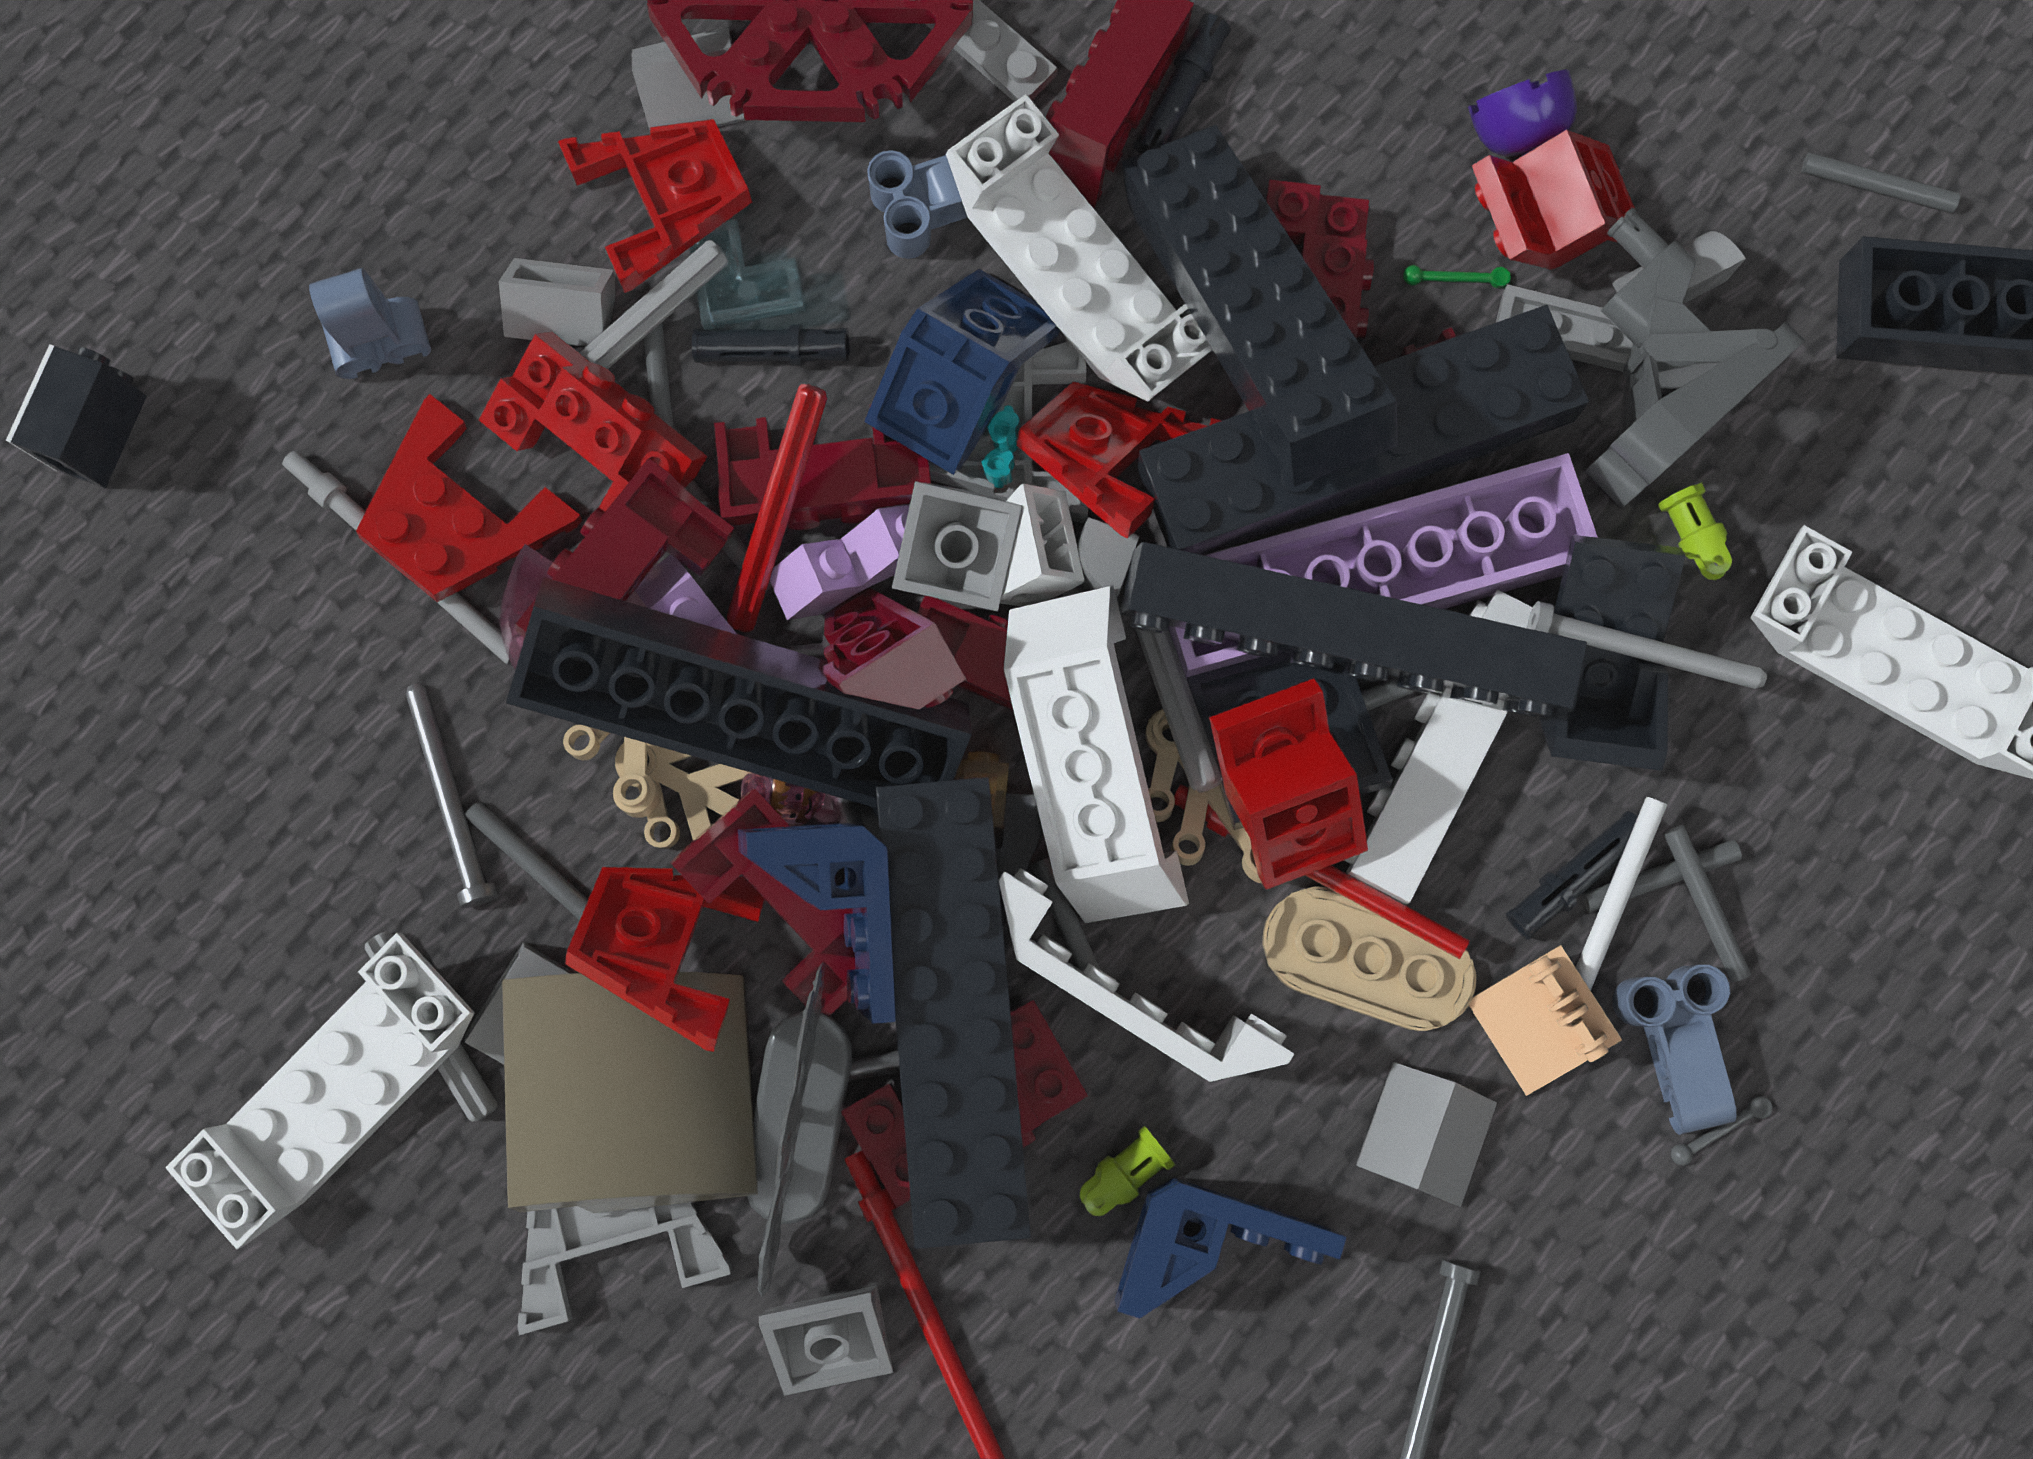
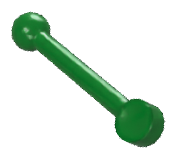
[1403,265,1511,289]

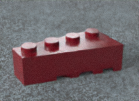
[1045,0,1194,208]

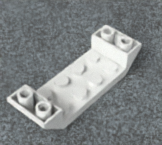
[946,94,1213,401]
[1751,525,2033,779]
[1004,585,1189,923]
[999,868,1294,1082]
[166,933,475,1249]

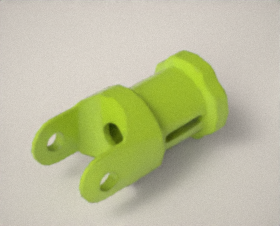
[1658,483,1732,580]
[1079,1126,1175,1216]

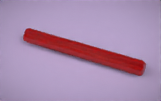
[727,384,827,632]

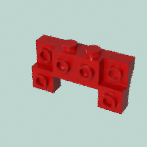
[479,331,708,511]

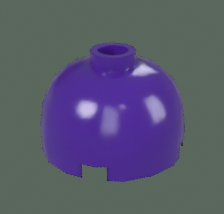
[1468,69,1577,157]

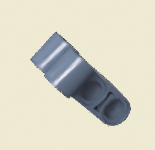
[867,150,968,259]
[309,268,431,379]
[1612,965,1736,1135]

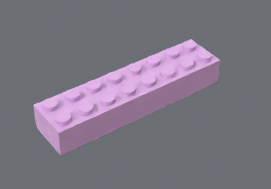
[1168,453,1598,679]

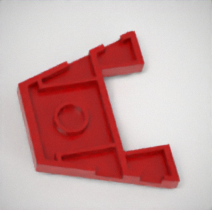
[558,119,752,293]
[1017,382,1221,539]
[356,394,582,603]
[566,867,766,1052]

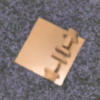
[1467,945,1622,1096]

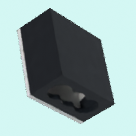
[6,344,147,489]

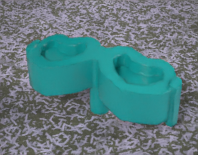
[981,405,1021,488]

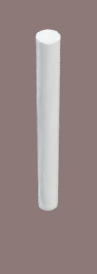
[1576,797,1667,991]

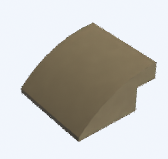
[502,972,758,1213]

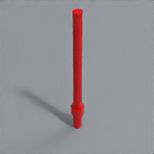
[1174,784,1470,960]
[844,1150,1005,1459]

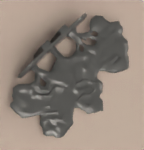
[746,963,852,1297]

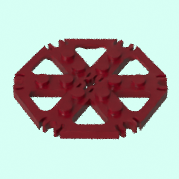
[647,0,973,122]

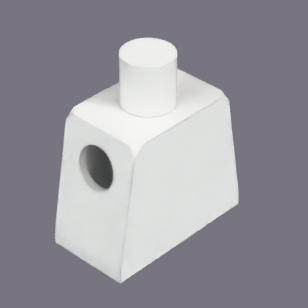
[1000,483,1085,607]

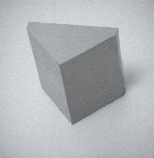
[632,27,746,130]
[892,481,1022,611]
[1356,1062,1497,1207]
[759,1285,893,1396]

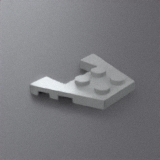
[930,338,1088,523]
[517,1202,733,1335]

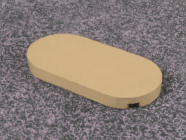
[1262,887,1476,1031]

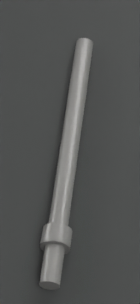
[282,450,521,666]

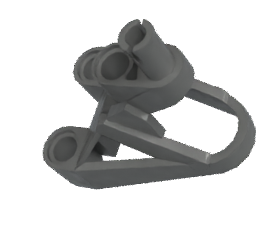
[1585,208,1805,509]

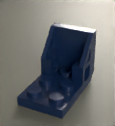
[864,269,1060,475]
[738,823,896,1024]
[1114,1178,1346,1319]

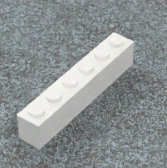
[1344,589,1533,905]

